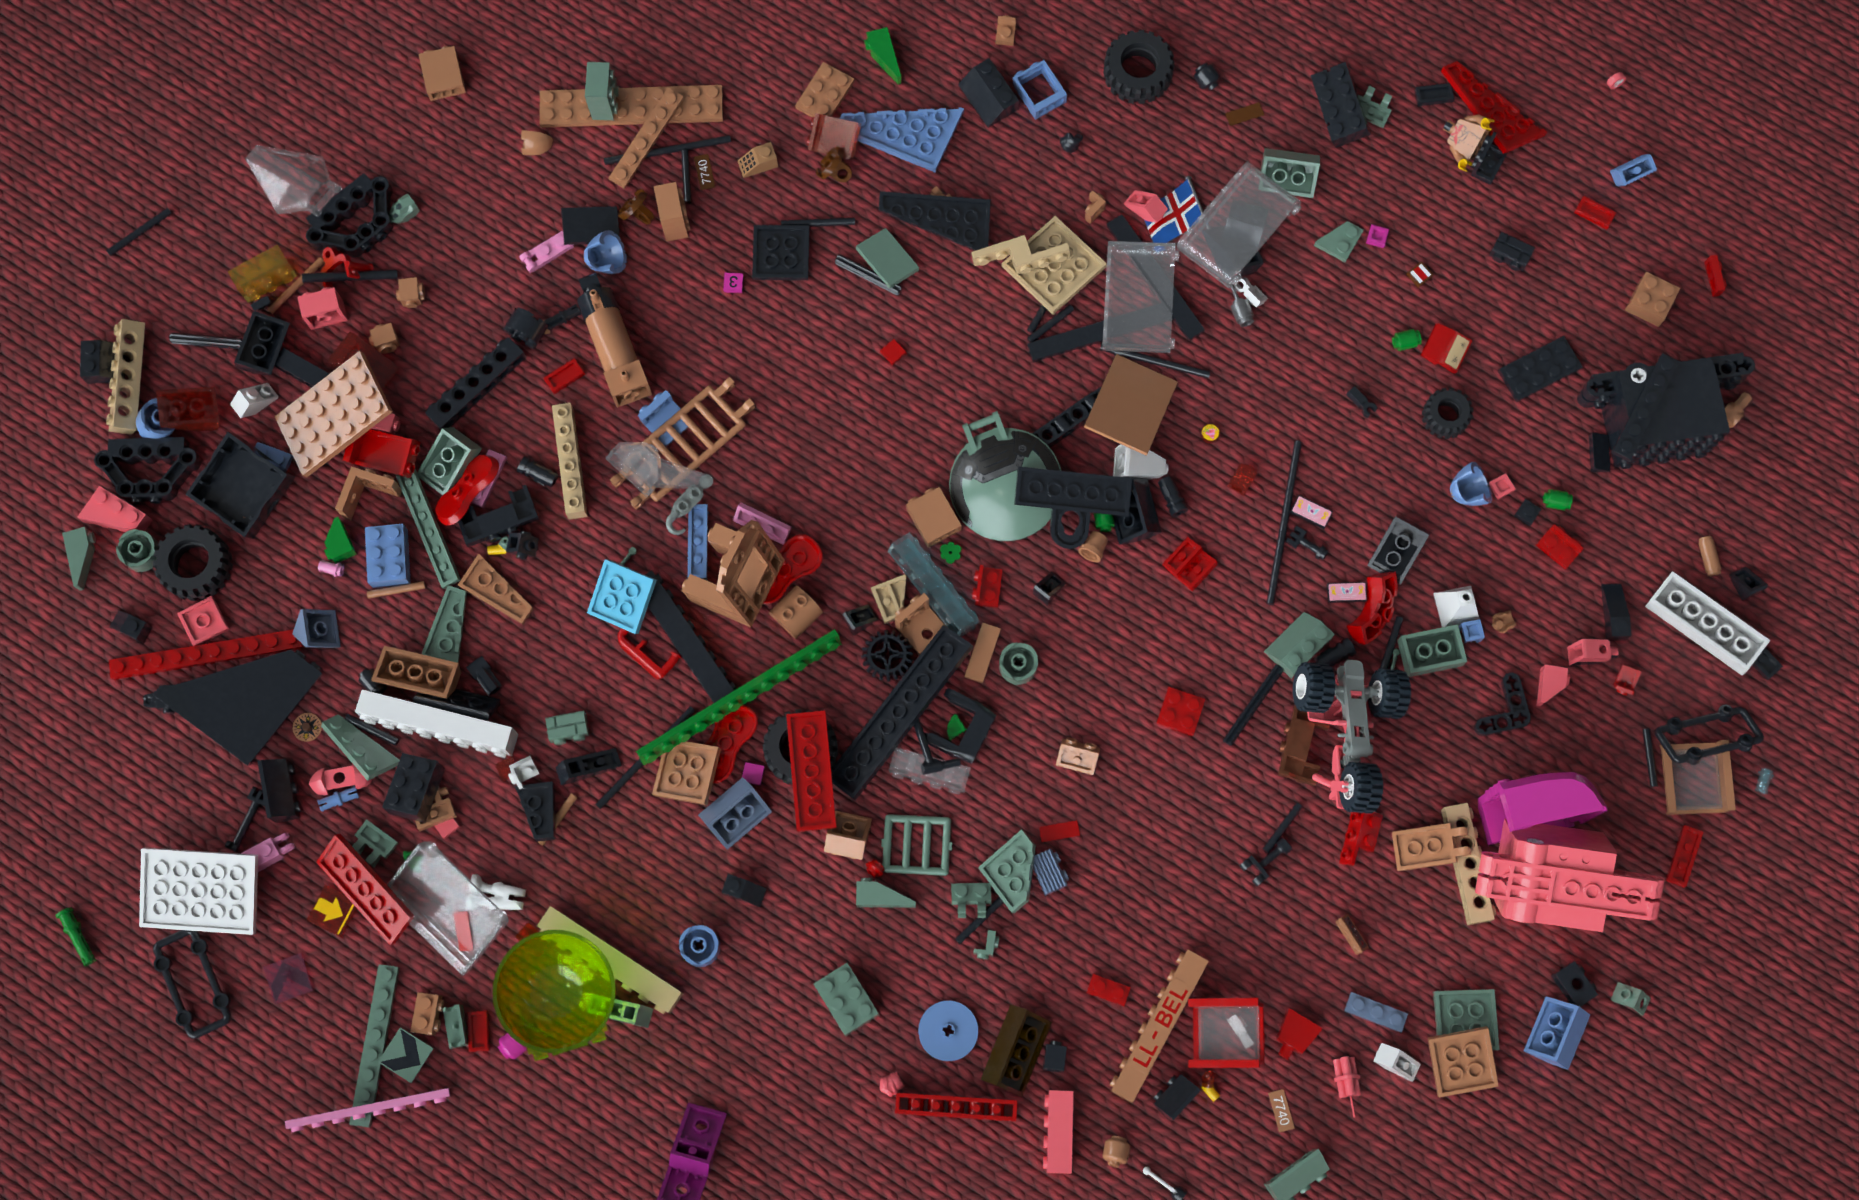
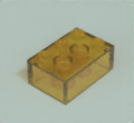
[228,245,297,302]

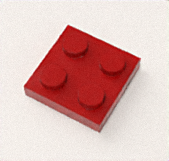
[1156,687,1205,736]

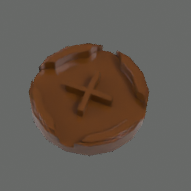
[816,146,852,183]
[618,189,654,225]

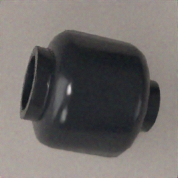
[1194,62,1221,91]

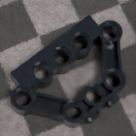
[306,173,393,258]
[94,437,202,504]

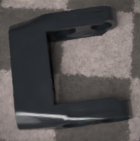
[924,688,997,764]

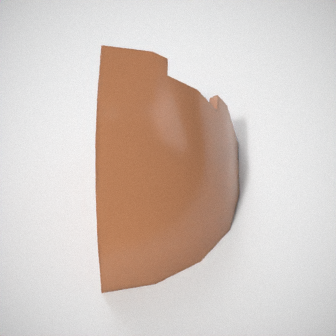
[521,130,554,155]

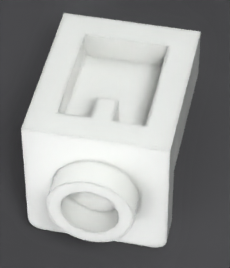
[508,756,539,789]

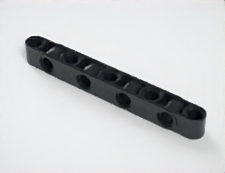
[1032,386,1102,448]

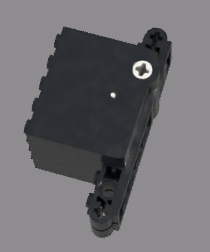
[1577,353,1755,469]

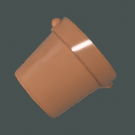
[1078,531,1108,563]

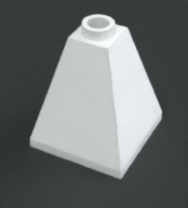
[1113,444,1168,480]
[1433,586,1480,627]

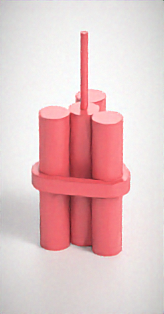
[1333,1056,1361,1118]

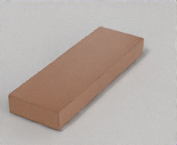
[965,623,1001,683]

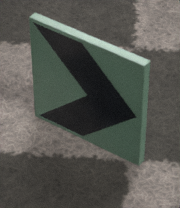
[378,1027,434,1083]

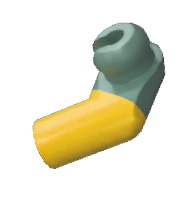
[487,536,509,555]

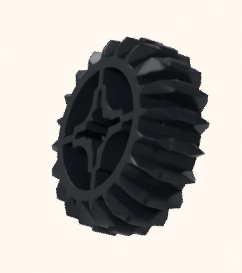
[861,630,913,682]

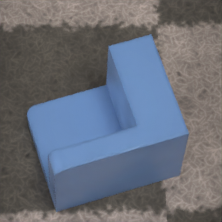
[1458,619,1485,643]

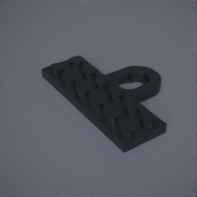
[1014,467,1132,549]

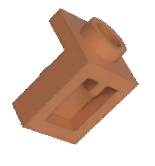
[995,15,1016,46]
[1085,191,1106,224]

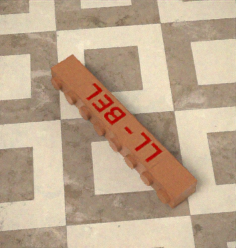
[1110,950,1209,1103]

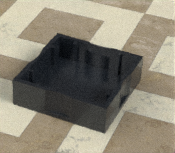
[185,432,296,539]

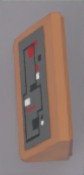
[1335,914,1368,955]

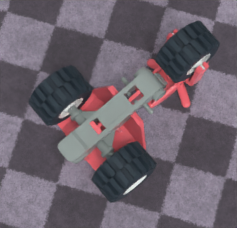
[1293,660,1411,814]

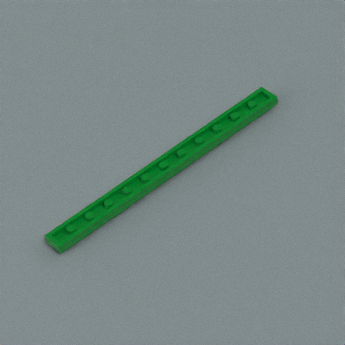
[636,629,841,766]

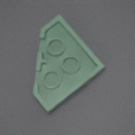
[978,829,1036,914]

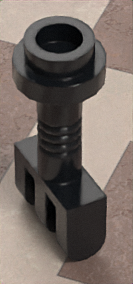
[1285,526,1329,560]

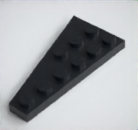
[878,191,991,251]

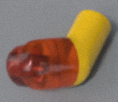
[1201,1070,1221,1102]

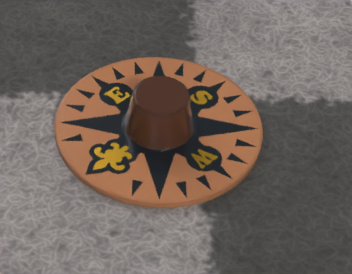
[293,713,322,742]

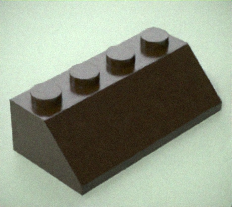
[981,1004,1052,1097]

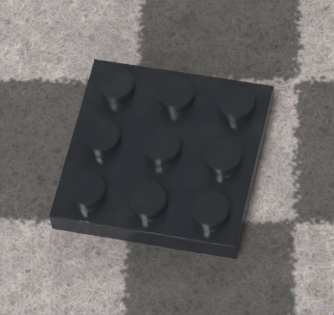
[752,225,810,280]

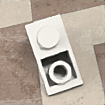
[230,383,278,418]

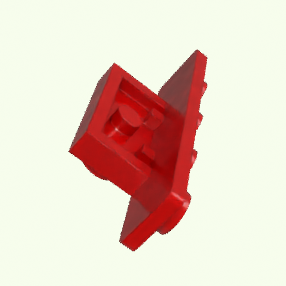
[1339,812,1383,866]

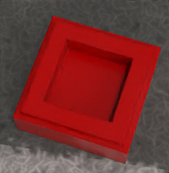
[880,339,906,366]

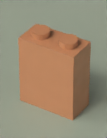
[419,46,466,101]
[906,487,962,548]

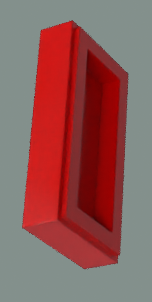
[1574,196,1617,230]
[543,358,586,394]
[467,1010,490,1052]

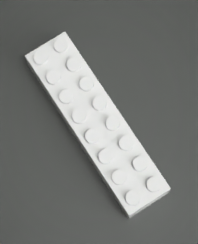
[355,690,518,758]

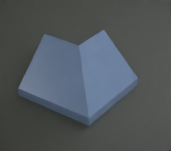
[292,609,341,648]

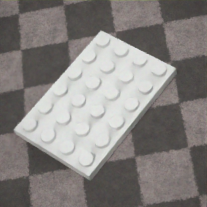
[139,847,258,935]

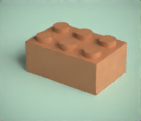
[654,182,690,242]

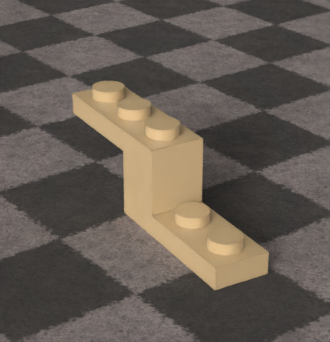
[971,235,1070,274]

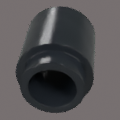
[358,668,387,694]

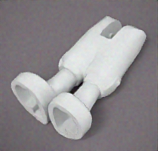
[467,874,526,911]

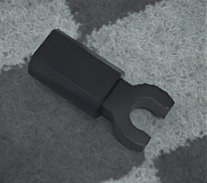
[1346,386,1377,418]

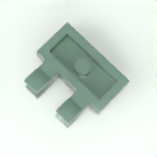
[1358,86,1392,128]
[352,820,399,868]
[951,883,991,918]

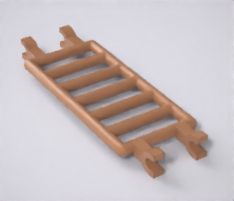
[610,377,755,510]

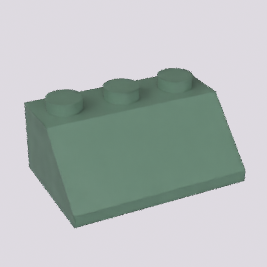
[1258,148,1320,198]
[1264,612,1335,679]
[1264,1149,1330,1200]

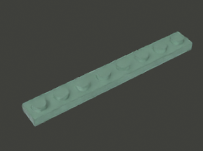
[396,469,461,589]
[349,964,400,1128]

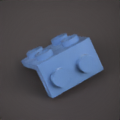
[638,390,688,446]

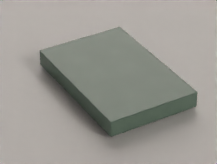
[856,228,919,289]

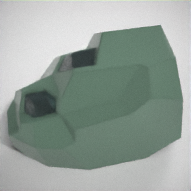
[389,193,420,224]

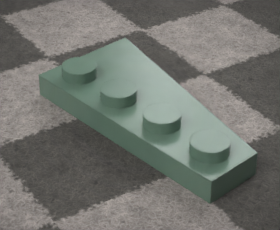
[422,585,467,663]

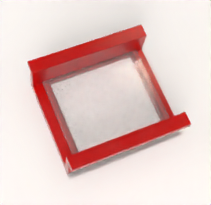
[1188,998,1265,1068]

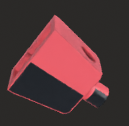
[1567,639,1618,666]

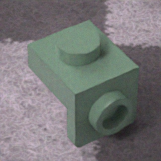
[973,930,999,959]

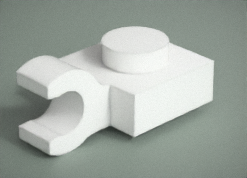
[1234,277,1268,307]

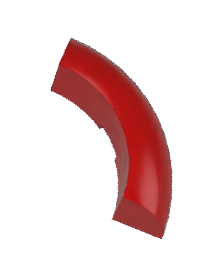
[1347,572,1398,645]

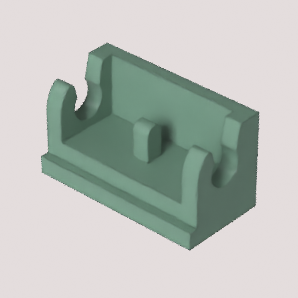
[443,1004,468,1049]

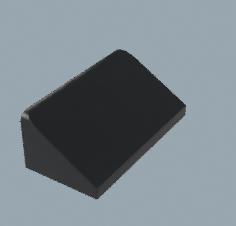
[1589,433,1611,472]

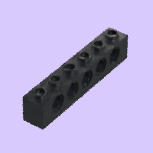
[425,337,526,430]

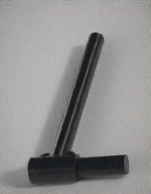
[914,719,961,775]

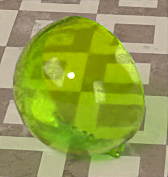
[492,930,616,1061]

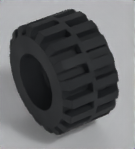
[1422,387,1473,439]

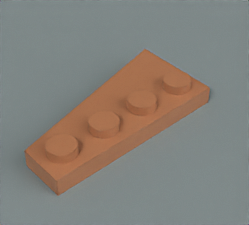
[458,554,533,625]

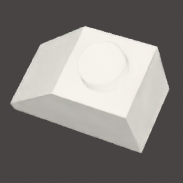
[1374,1043,1421,1082]

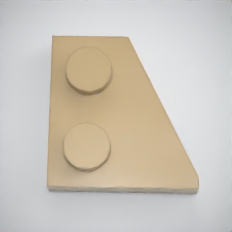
[871,574,906,624]

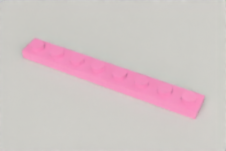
[285,1088,450,1132]

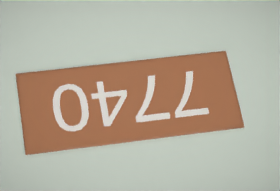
[1268,1089,1295,1133]

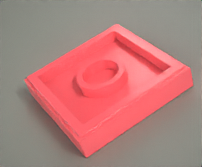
[177,596,230,646]

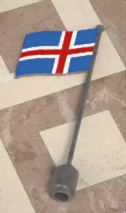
[1144,176,1254,327]

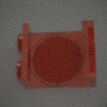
[806,113,861,160]

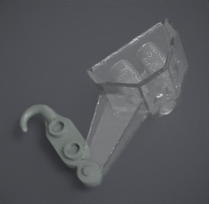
[605,442,713,535]

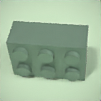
[585,62,619,121]
[1397,624,1467,677]
[814,963,879,1037]

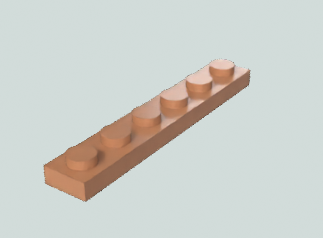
[609,87,684,189]

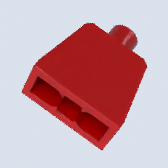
[1276,1008,1323,1060]

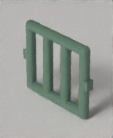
[881,814,952,876]

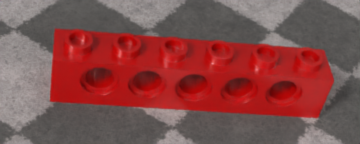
[895,1093,1017,1122]

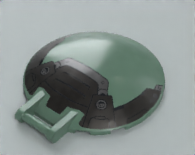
[949,411,1061,541]

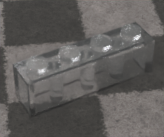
[889,748,971,794]

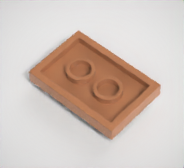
[795,62,855,126]

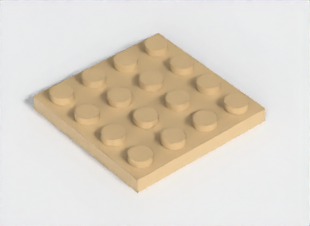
[1002,216,1107,315]

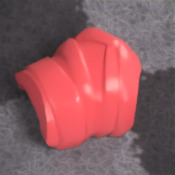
[880,1071,905,1097]

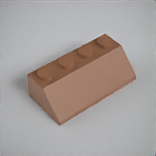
[371,646,461,699]

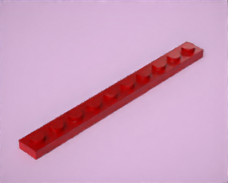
[109,629,304,680]

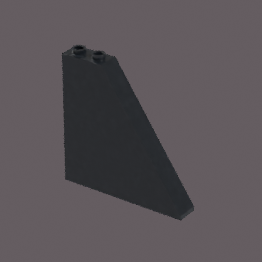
[152,650,323,766]

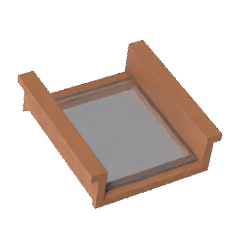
[1659,740,1736,815]

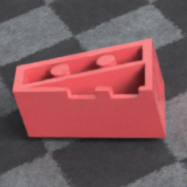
[77,486,153,532]

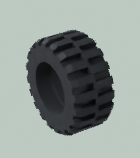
[1103,30,1175,104]
[153,524,233,601]
[763,709,838,785]

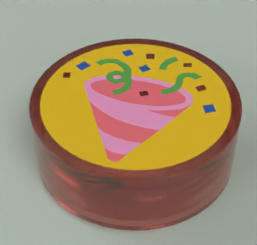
[1200,423,1220,443]

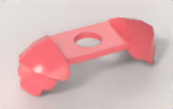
[309,763,373,796]

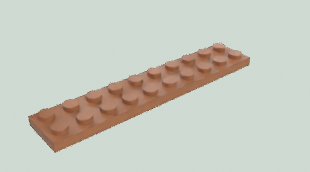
[540,85,723,128]

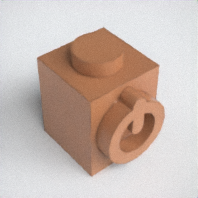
[396,277,425,308]
[369,323,400,354]

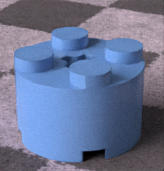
[136,398,179,439]
[679,925,721,967]

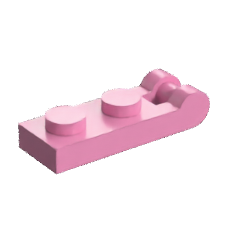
[519,231,574,273]

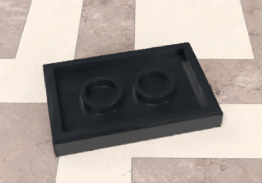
[561,206,620,245]

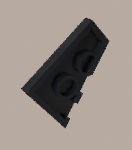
[515,782,556,842]

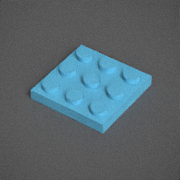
[587,559,657,634]

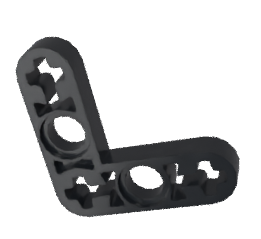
[1474,673,1531,736]

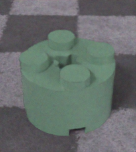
[116,529,160,572]
[999,643,1038,685]

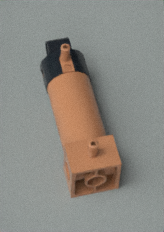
[577,272,652,408]

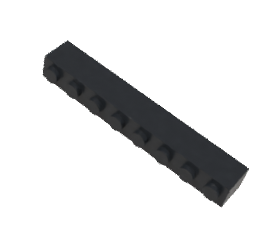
[645,570,737,703]

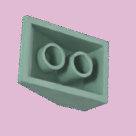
[417,427,482,495]

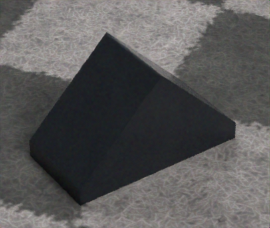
[1729,567,1768,601]
[1033,572,1066,606]
[843,604,879,635]

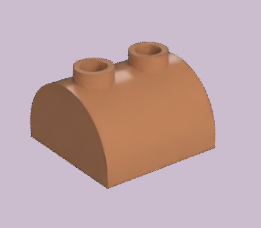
[768,586,823,640]

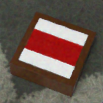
[1406,262,1433,288]

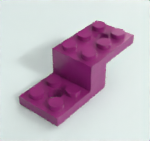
[657,1103,727,1200]

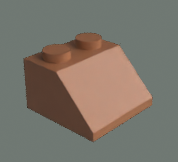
[824,811,872,860]

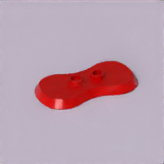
[435,455,499,526]
[763,534,823,604]
[704,705,758,783]

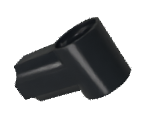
[466,656,503,696]

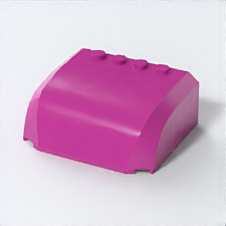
[1478,772,1608,845]

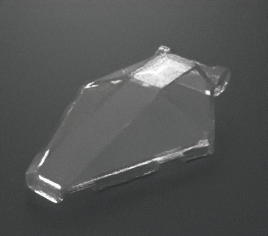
[245,145,342,217]

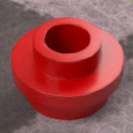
[866,859,885,877]

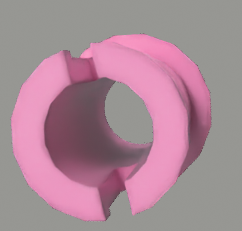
[318,560,344,577]

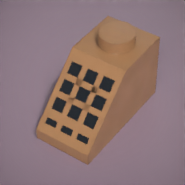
[738,142,778,178]

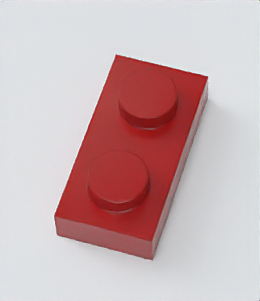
[1704,255,1726,297]
[1086,974,1131,1007]

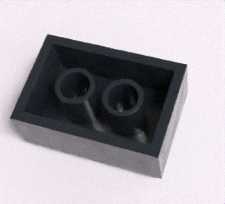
[382,753,445,823]

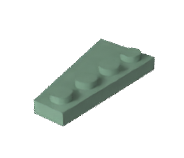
[321,714,400,781]

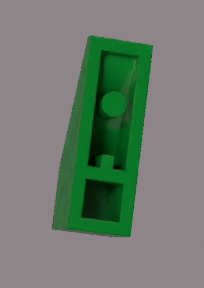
[864,27,901,85]

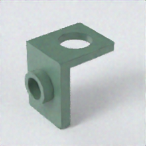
[1611,982,1651,1016]

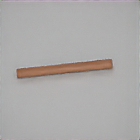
[267,257,325,314]

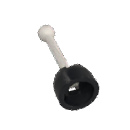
[1143,1167,1188,1200]

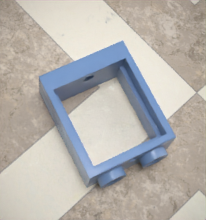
[1012,60,1067,120]

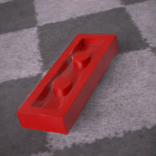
[1665,825,1704,888]

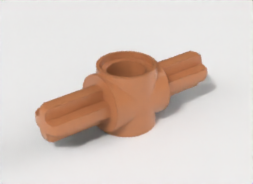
[1725,392,1752,428]

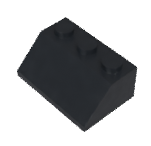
[958,58,1019,128]
[234,311,290,375]
[1113,478,1162,545]
[257,759,302,823]

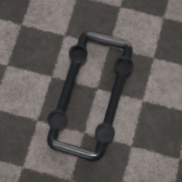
[1655,704,1764,765]
[153,930,232,1039]

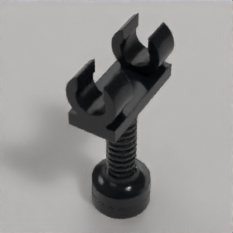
[1239,838,1292,887]

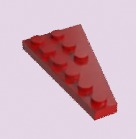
[1441,61,1547,154]

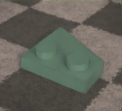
[1314,221,1364,262]

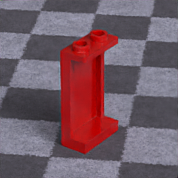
[342,429,421,478]

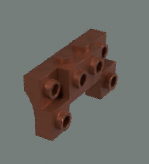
[1278,704,1330,786]

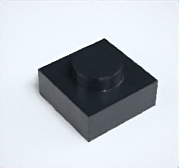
[1514,499,1542,526]

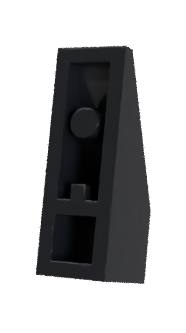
[1601,584,1632,641]
[555,748,622,785]

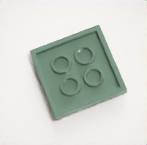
[1433,989,1499,1051]

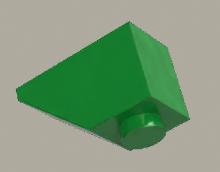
[324,517,357,564]

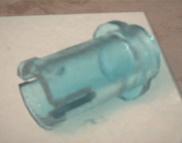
[1755,768,1774,794]

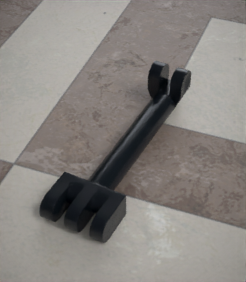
[225,786,265,852]

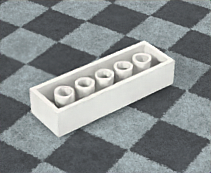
[1645,571,1770,675]

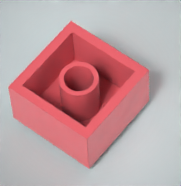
[298,287,348,330]

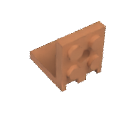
[335,466,402,521]
[895,593,945,655]

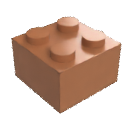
[1625,272,1680,327]

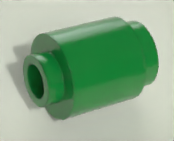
[1392,329,1422,351]
[1543,489,1573,510]
[1094,513,1115,532]

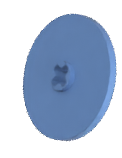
[918,1001,978,1061]

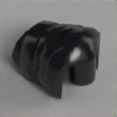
[1060,132,1083,153]

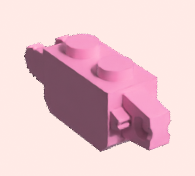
[241,833,295,872]

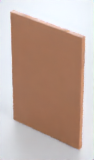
[1084,354,1178,456]

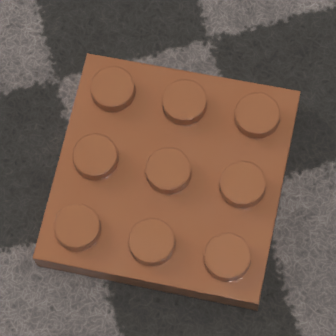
[652,742,721,805]
[1427,1026,1498,1098]

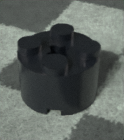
[503,307,548,350]

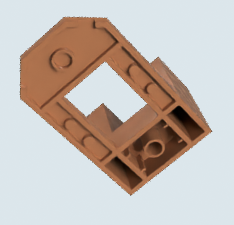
[682,520,785,627]

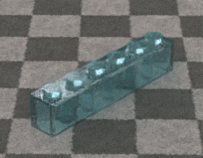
[888,532,979,637]

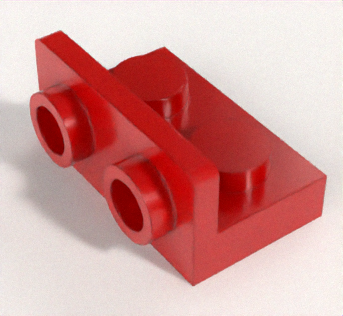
[1535,524,1584,570]
[972,564,1002,608]

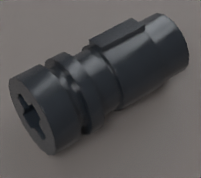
[517,455,559,488]
[1158,476,1189,517]
[1314,638,1357,667]

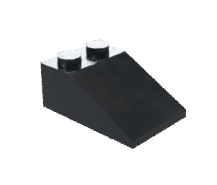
[1367,514,1431,584]

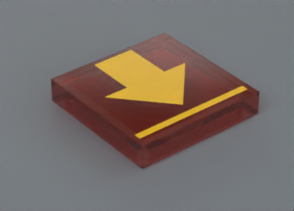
[306,885,357,938]

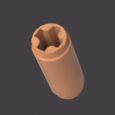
[1698,536,1721,576]

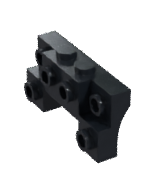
[458,485,540,547]

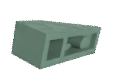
[62,527,96,591]
[856,878,916,908]
[588,994,653,1028]

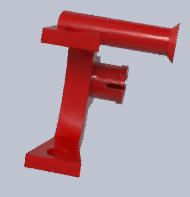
[320,247,373,288]

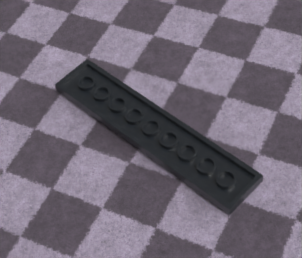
[831,625,974,801]

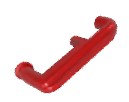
[617,628,682,679]

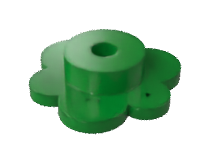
[940,542,961,564]

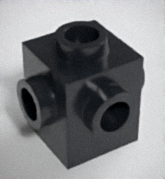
[506,531,539,560]

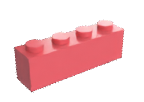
[1043,1090,1073,1174]

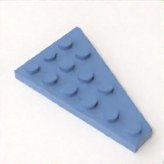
[835,107,964,172]

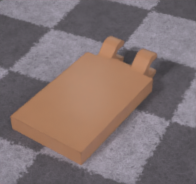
[1392,823,1471,871]

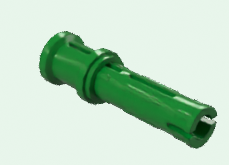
[55,907,96,966]

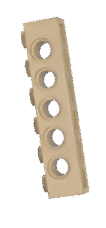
[106,319,145,435]
[552,403,588,520]
[1441,803,1496,926]

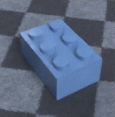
[365,524,411,588]

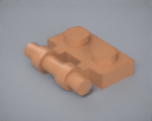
[415,787,457,831]

